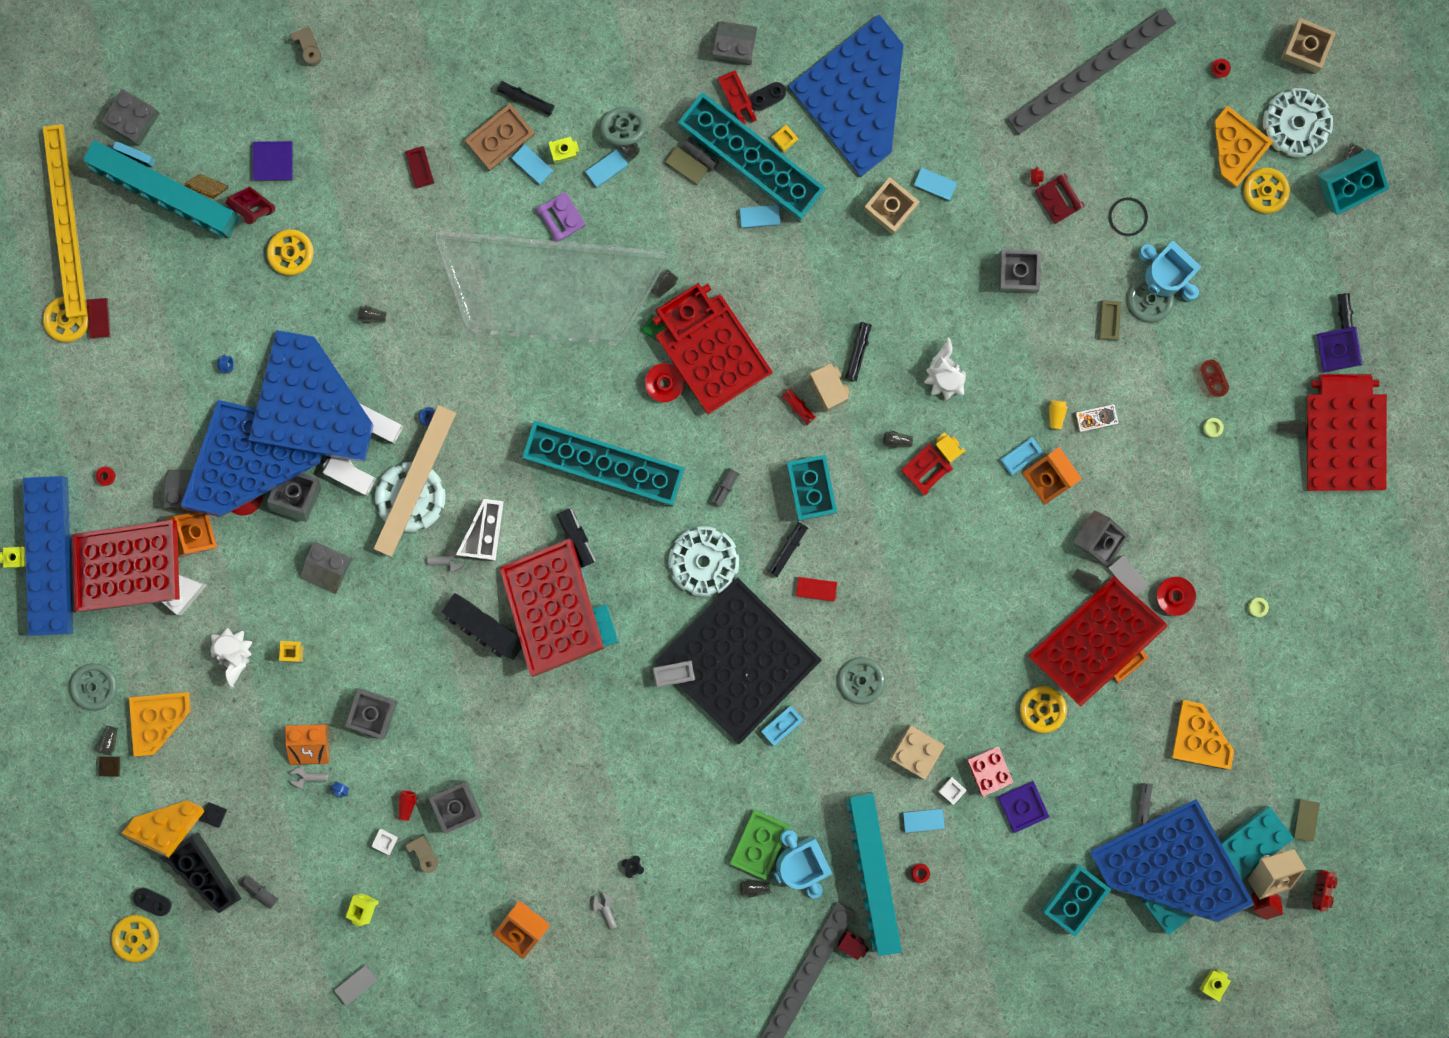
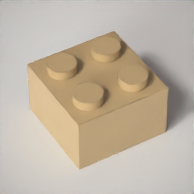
[1281,18,1336,74]
[863,177,920,235]
[809,363,850,412]
[890,725,945,779]
[1248,849,1306,899]

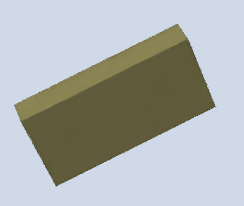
[665,147,708,185]
[1098,300,1121,341]
[1293,799,1320,842]

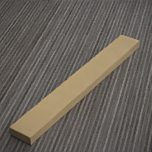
[374,405,457,557]

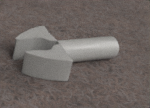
[426,550,464,572]
[290,766,328,788]
[593,892,617,929]

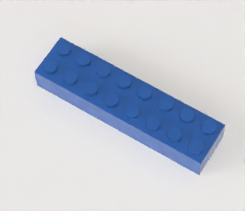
[23,476,73,636]

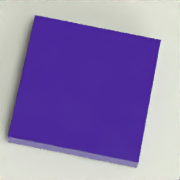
[253,141,293,181]
[1316,326,1363,373]
[998,781,1050,833]

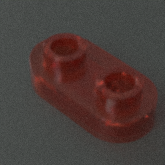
[1200,359,1229,397]

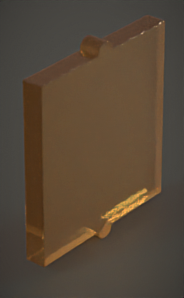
[184,174,229,199]

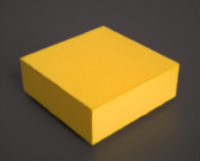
[771,125,799,152]

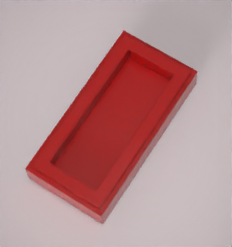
[796,577,837,602]

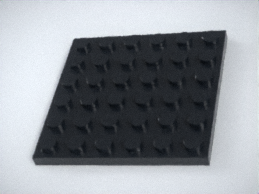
[655,577,822,745]

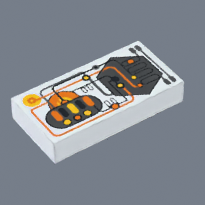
[1075,404,1118,432]

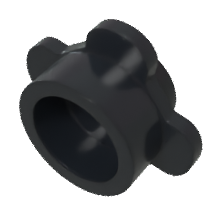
[622,855,644,878]

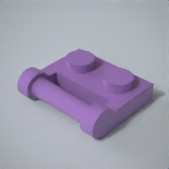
[536,192,586,243]

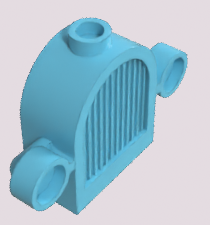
[1139,241,1201,302]
[774,829,832,898]

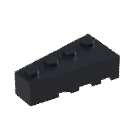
[442,593,522,660]
[160,833,242,913]

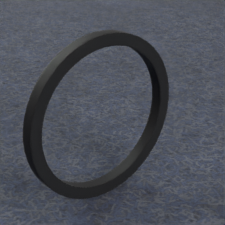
[1109,197,1148,236]

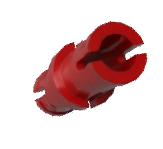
[781,389,816,425]

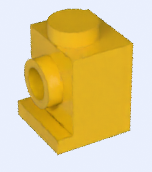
[935,433,966,464]
[279,641,304,662]

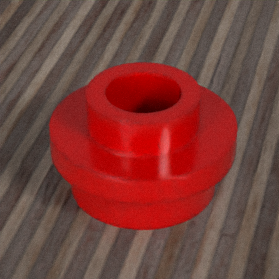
[1211,58,1231,78]
[1031,167,1044,186]
[95,466,116,486]
[910,863,930,883]

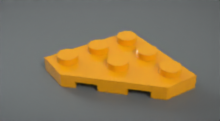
[1214,106,1273,188]
[129,692,191,757]
[1171,700,1234,770]
[122,800,204,858]

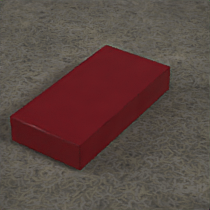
[405,146,435,189]
[87,298,111,339]

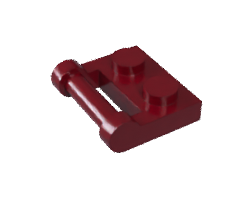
[1035,173,1085,224]
[225,187,275,225]

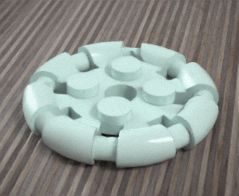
[1263,88,1333,158]
[375,462,446,532]
[668,526,739,597]

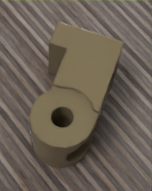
[291,27,322,66]
[405,834,438,873]

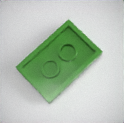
[730,809,790,880]

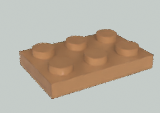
[465,104,535,171]

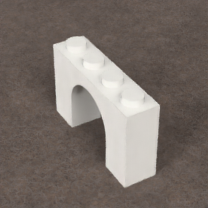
[323,404,404,496]

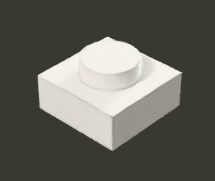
[938,777,967,805]
[371,828,398,855]

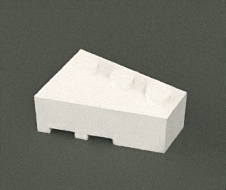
[456,499,504,561]
[162,574,207,615]

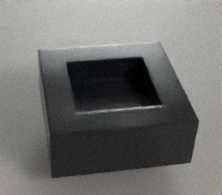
[201,802,228,828]

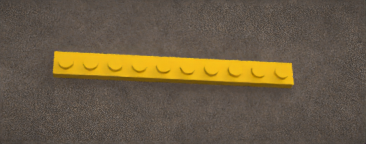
[43,124,88,319]

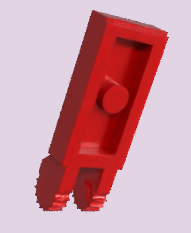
[718,70,757,125]

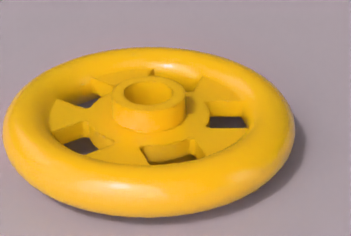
[1243,168,1290,214]
[267,229,314,276]
[43,296,89,343]
[1020,686,1067,733]
[111,915,159,963]

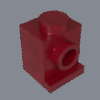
[837,929,869,960]

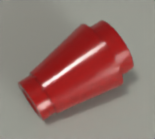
[398,790,417,821]

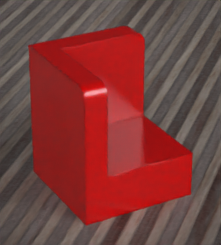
[1252,892,1283,920]

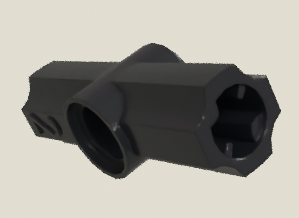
[557,508,596,568]

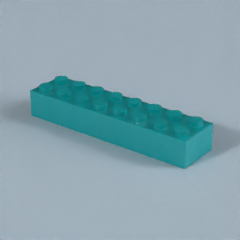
[678,92,825,222]
[83,140,240,239]
[522,420,685,506]
[845,792,902,956]
[1141,806,1294,935]

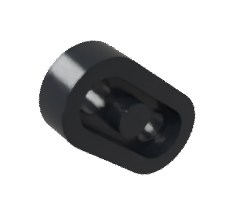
[750,82,786,111]
[133,887,172,916]

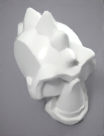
[924,338,966,400]
[211,628,252,689]

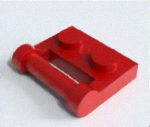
[901,443,953,496]

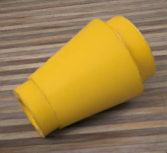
[1048,400,1068,429]

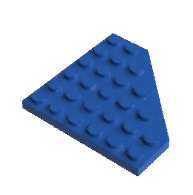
[788,14,904,177]
[249,330,374,463]
[181,400,322,517]
[1090,799,1254,923]

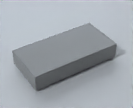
[1108,556,1149,596]
[653,661,695,688]
[334,965,378,1006]

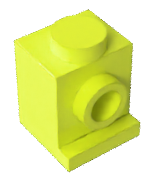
[548,137,579,164]
[0,547,26,568]
[346,893,379,926]
[1199,969,1231,1002]

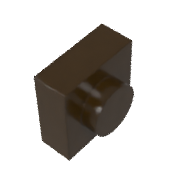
[99,756,120,777]

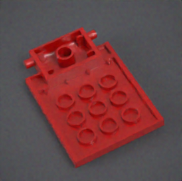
[652,283,773,415]
[1307,374,1387,491]

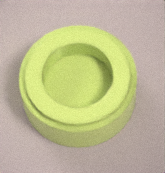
[1203,418,1224,438]
[1248,598,1269,617]

